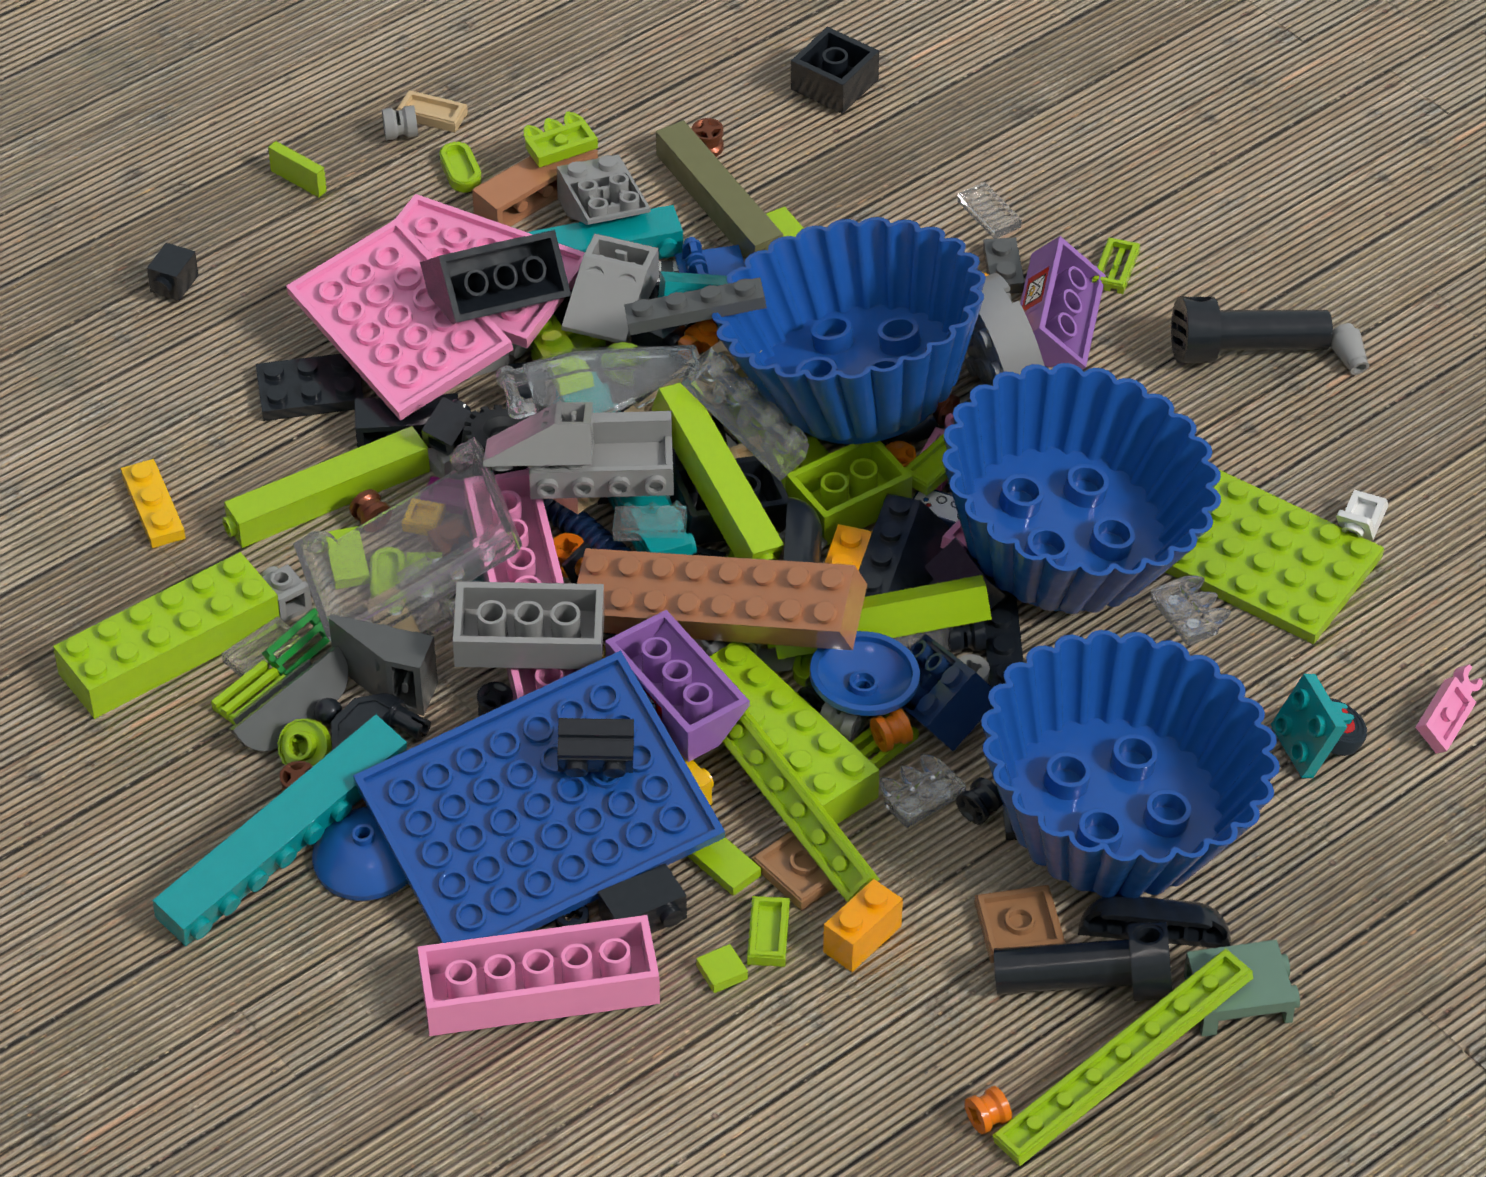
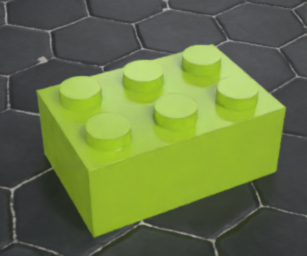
[786,441,913,545]

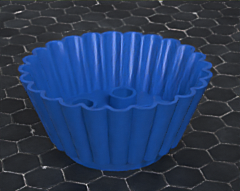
[712,217,986,444]
[942,363,1221,614]
[981,630,1280,898]

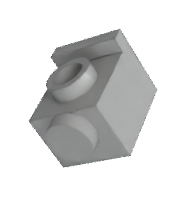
[261,564,312,624]

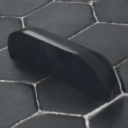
[784,497,822,563]
[1078,895,1231,948]

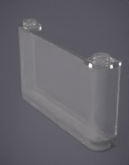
[293,437,522,641]

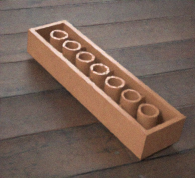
[577,548,867,650]

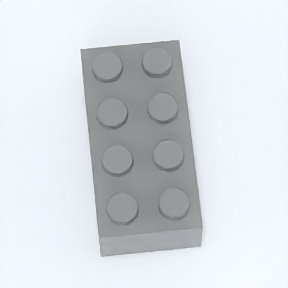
[453,581,604,669]

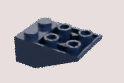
[901,633,992,751]

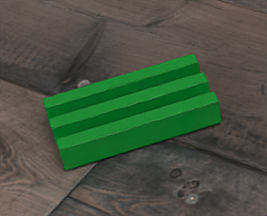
[261,607,331,676]

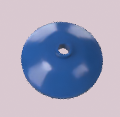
[810,631,920,716]
[312,807,408,901]

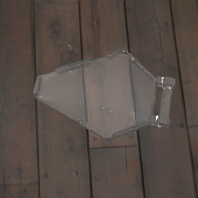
[496,345,704,419]

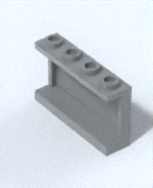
[529,411,674,499]

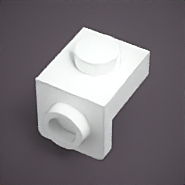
[1336,490,1389,541]

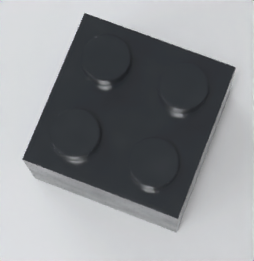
[791,27,879,114]

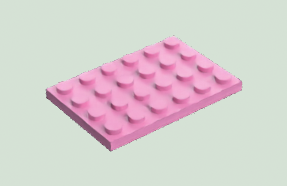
[395,194,585,348]
[286,218,513,421]

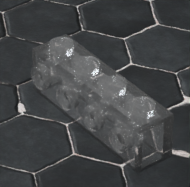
[681,348,809,481]

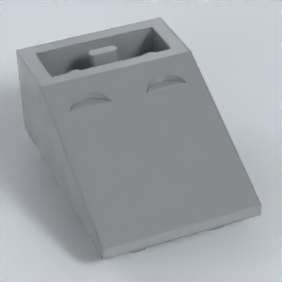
[557,154,651,225]
[561,234,659,343]
[483,402,594,471]

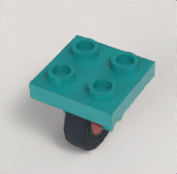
[1270,673,1367,778]

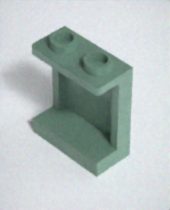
[1184,940,1300,1037]

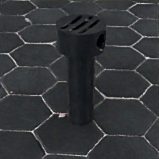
[1171,296,1333,363]
[994,921,1172,1001]

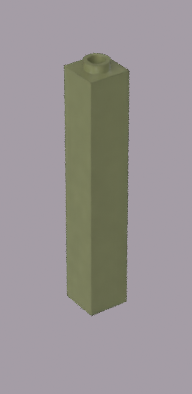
[656,120,783,259]

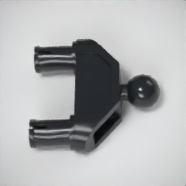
[314,693,431,749]

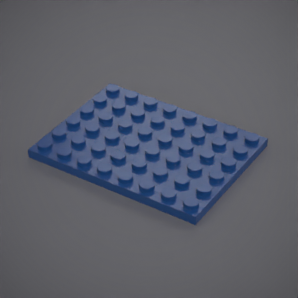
[353,650,725,943]

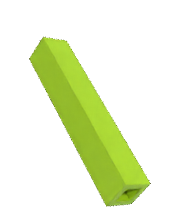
[651,380,784,560]
[222,426,430,548]
[767,575,992,660]

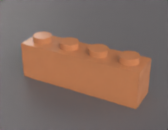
[472,149,598,227]

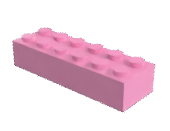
[417,915,660,1036]

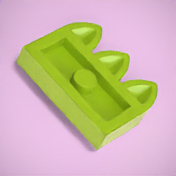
[523,111,598,168]

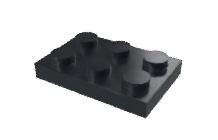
[256,353,364,421]

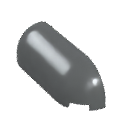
[229,646,348,751]

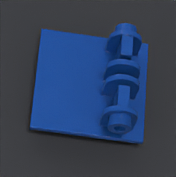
[674,237,745,276]

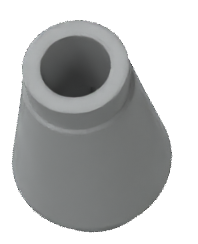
[1330,323,1369,375]

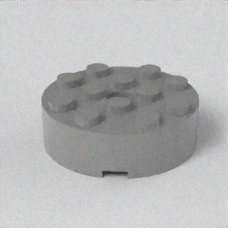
[965,273,1044,386]

